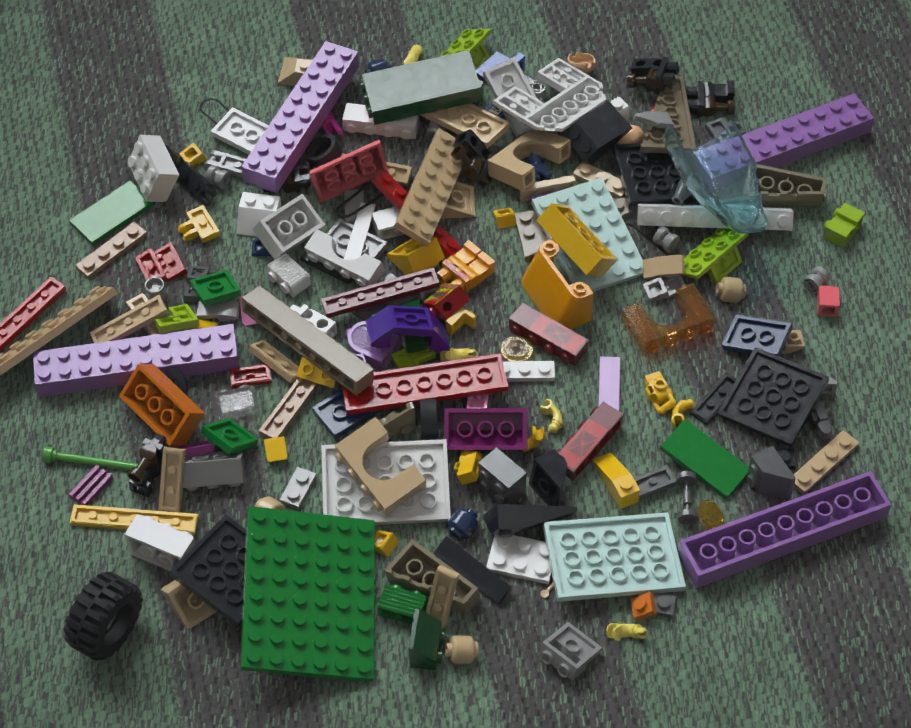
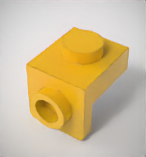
[445,307,476,335]

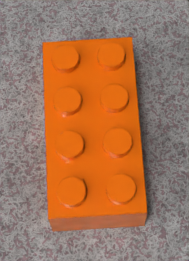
[119,363,205,446]

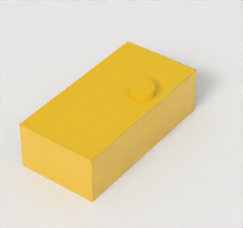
[536,203,618,276]

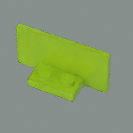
[440,28,492,70]
[682,228,748,284]

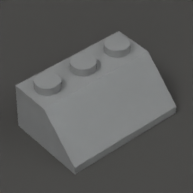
[183,451,244,491]

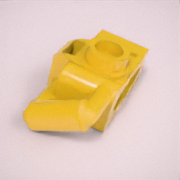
[644,371,676,415]
[454,450,483,485]

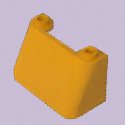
[522,238,594,330]

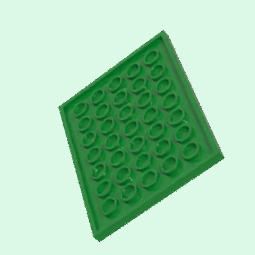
[240,506,375,682]

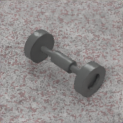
[676,471,699,524]

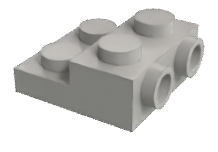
[538,622,602,680]

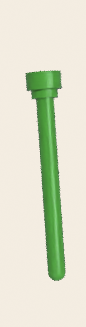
[42,446,138,471]

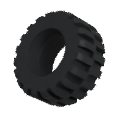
[64,572,143,661]

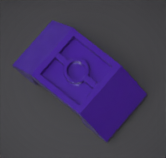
[366,305,450,352]

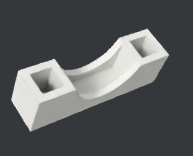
[342,103,419,139]
[304,229,385,287]

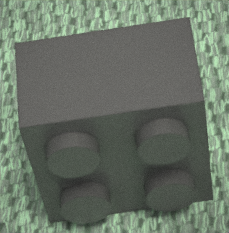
[479,447,527,504]

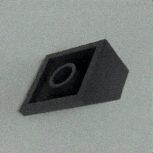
[528,449,567,506]

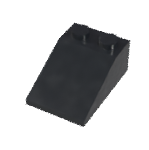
[562,101,632,165]

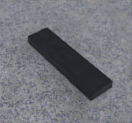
[434,536,512,604]

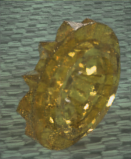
[501,336,533,362]
[697,500,725,530]

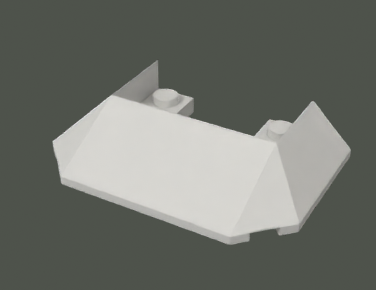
[493,58,606,132]

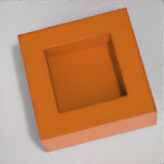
[631,592,656,620]

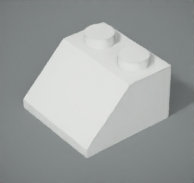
[236,192,281,237]

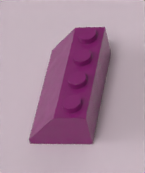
[444,408,529,450]

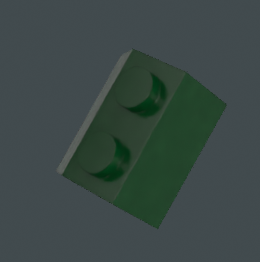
[409,609,446,671]

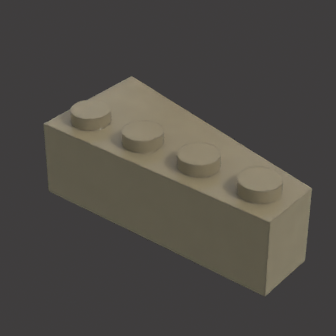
[743,163,827,207]
[384,539,481,614]

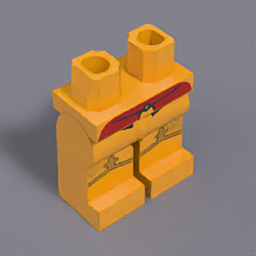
[436,240,495,293]

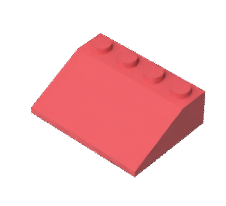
[309,140,389,203]

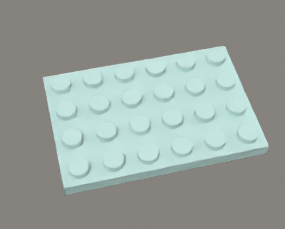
[532,177,643,292]
[543,512,686,602]

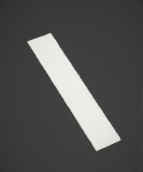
[344,202,375,260]

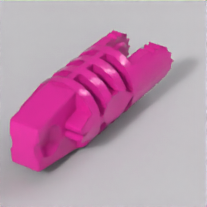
[321,111,343,136]

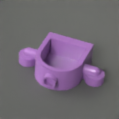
[344,321,402,371]

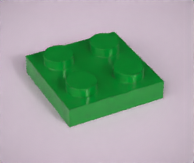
[190,270,241,307]
[200,418,259,455]

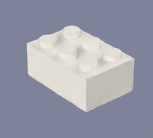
[128,135,179,202]
[252,194,325,260]
[125,514,196,571]

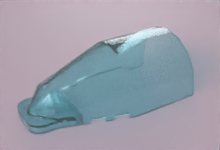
[663,120,768,234]

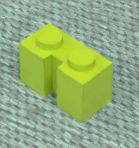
[823,203,865,248]

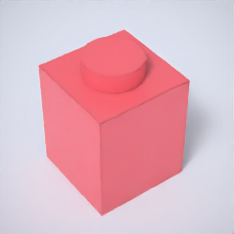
[817,286,840,317]

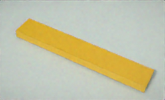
[70,504,199,535]

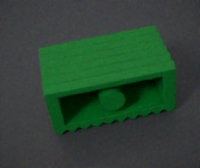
[377,584,427,625]

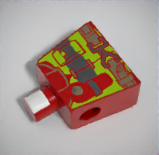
[424,283,470,320]

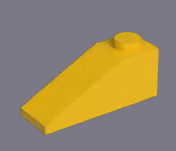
[592,452,640,509]

